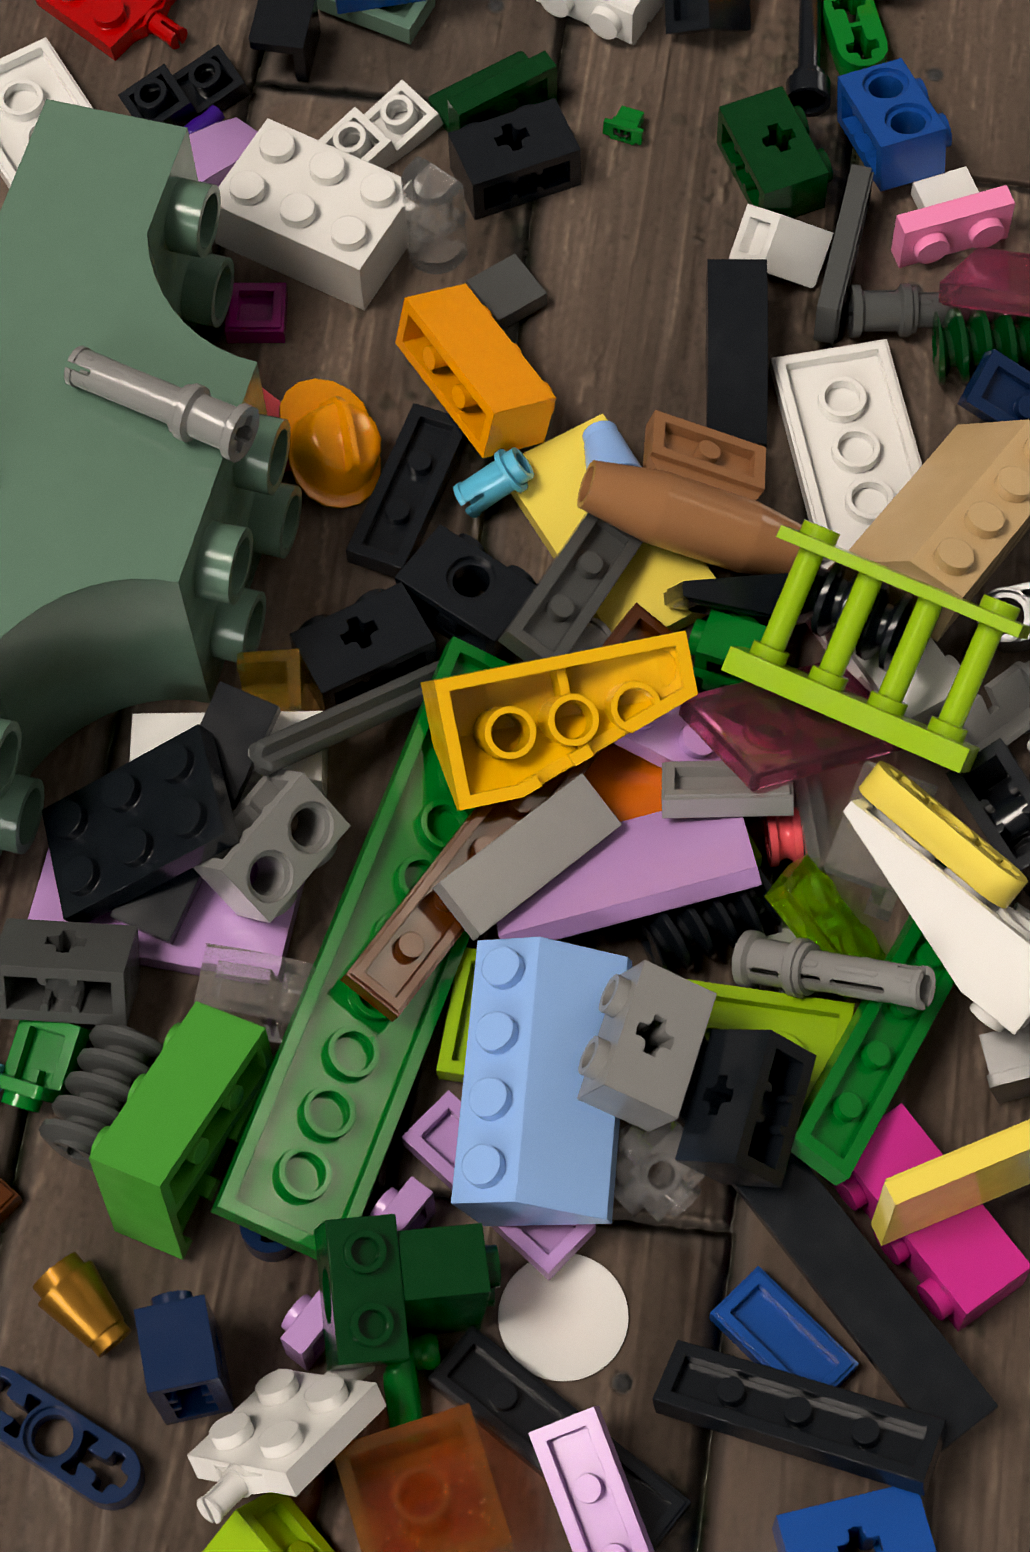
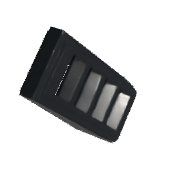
[663,573,798,626]

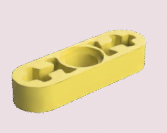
[859,761,1028,909]

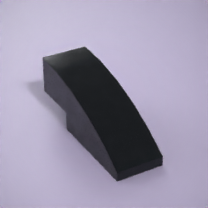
[705,259,768,448]

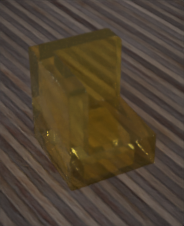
[237,649,307,712]

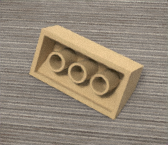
[844,419,1030,642]

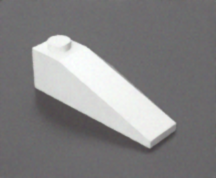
[843,797,1030,1035]

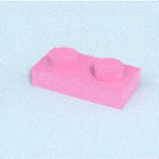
[891,185,1015,268]

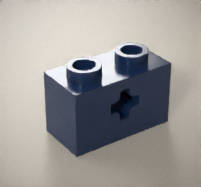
[134,1290,235,1425]

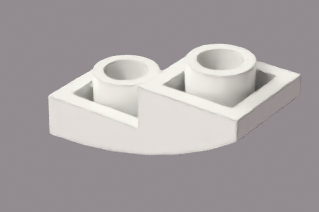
[319,80,443,169]

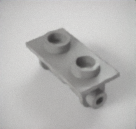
[963,660,1030,751]

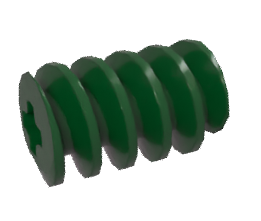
[932,306,1030,385]

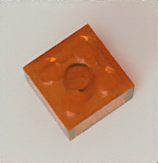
[334,1403,514,1552]

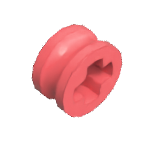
[763,807,804,867]

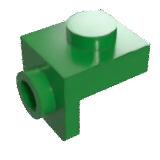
[0,1020,92,1113]

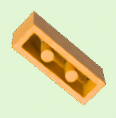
[395,283,556,459]

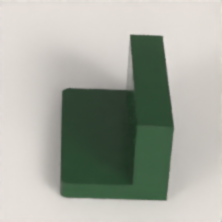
[428,51,557,133]

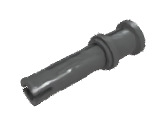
[846,283,1030,338]

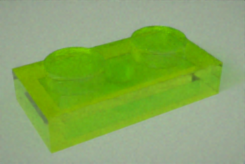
[764,854,887,999]

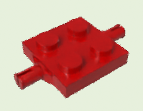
[35,0,188,61]

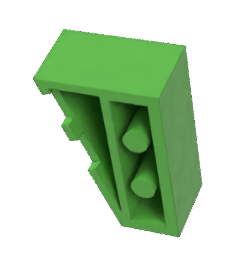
[89,1001,274,1260]

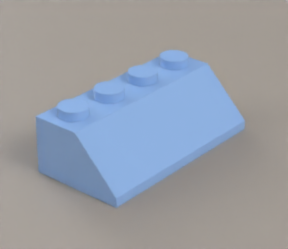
[451,937,632,1226]

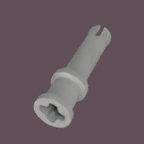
[64,345,260,463]
[732,930,936,1011]

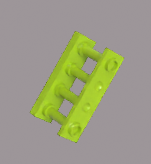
[721,519,1030,773]

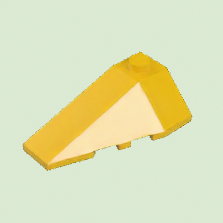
[420,630,698,811]

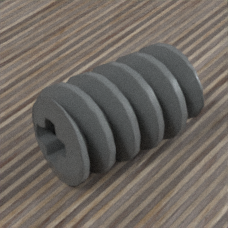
[39,1024,163,1171]

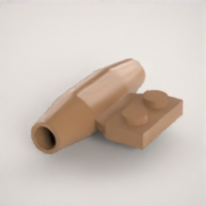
[577,410,802,575]

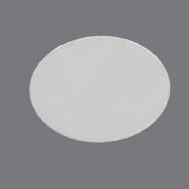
[498,1254,629,1382]

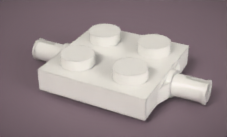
[187,1366,386,1524]

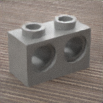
[193,769,351,923]

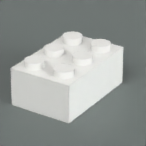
[215,118,422,311]

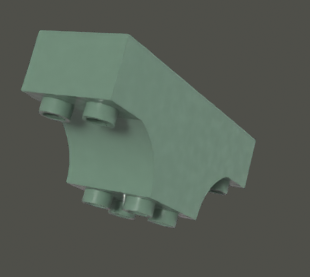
[0,99,302,856]

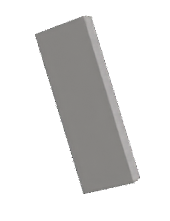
[433,773,622,941]

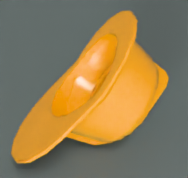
[279,378,381,509]

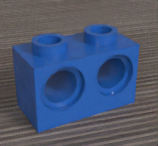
[837,58,952,192]

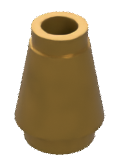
[32,1252,131,1358]

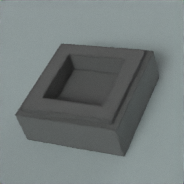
[466,253,547,330]

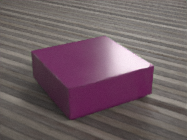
[225,283,288,343]

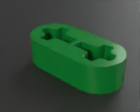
[822,0,888,75]

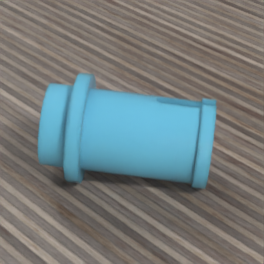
[453,447,534,518]

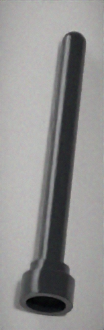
[786,0,831,117]

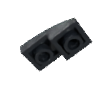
[118,44,252,127]

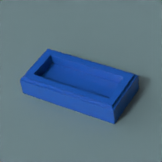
[709,1266,859,1388]

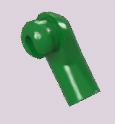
[383,1331,441,1433]

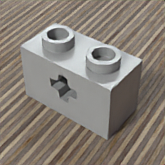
[577,960,717,1132]

